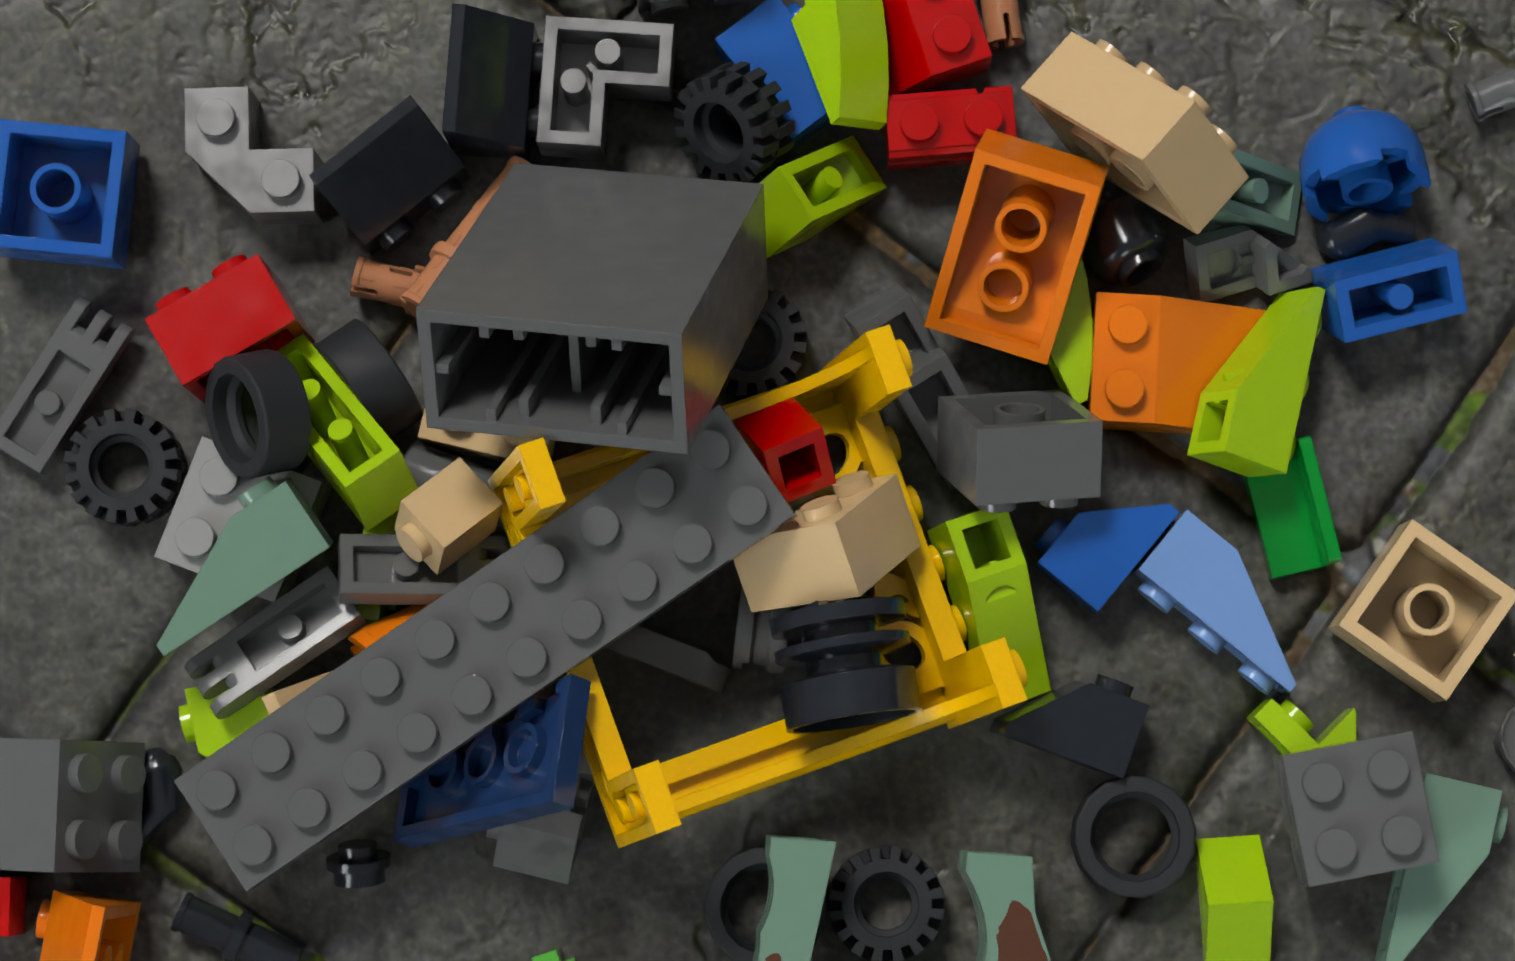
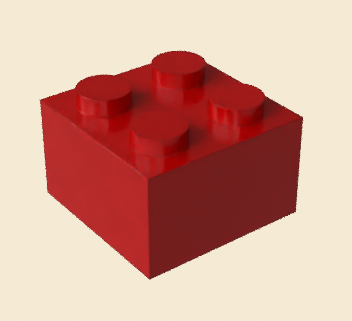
[145,253,315,404]

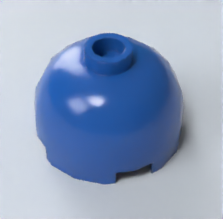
[1299,106,1431,222]

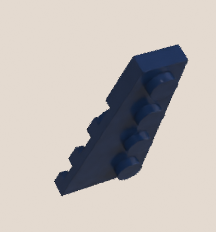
[393,674,591,847]

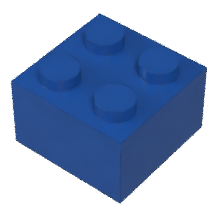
[0,119,140,269]

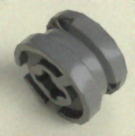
[732,587,792,674]

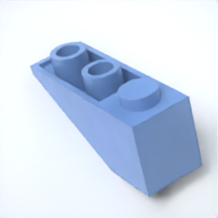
[1132,510,1296,695]

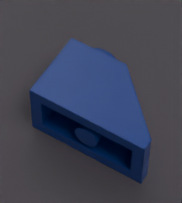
[1034,504,1179,615]

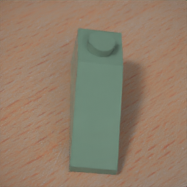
[156,476,333,656]
[1375,773,1508,961]

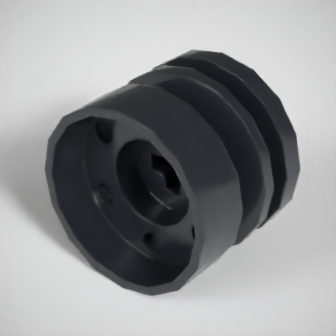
[769,595,922,734]

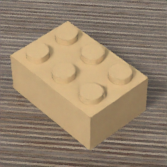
[1021,31,1249,235]

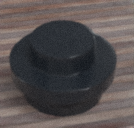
[326,839,391,888]

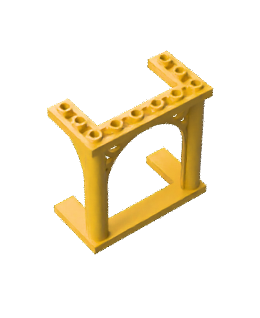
[487,324,1028,849]

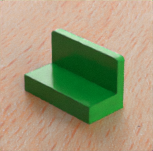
[1243,436,1342,580]

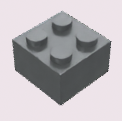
[937,389,1103,513]
[1273,731,1440,887]
[0,738,146,873]

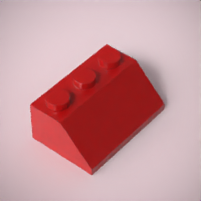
[882,0,992,95]

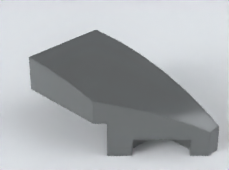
[1183,224,1313,302]

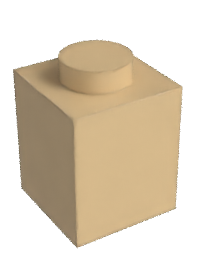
[394,457,503,575]

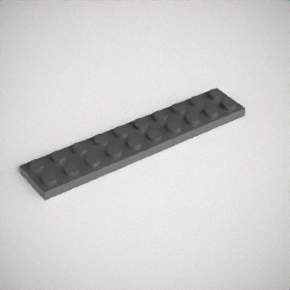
[174,404,797,891]

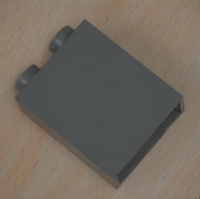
[416,163,768,454]

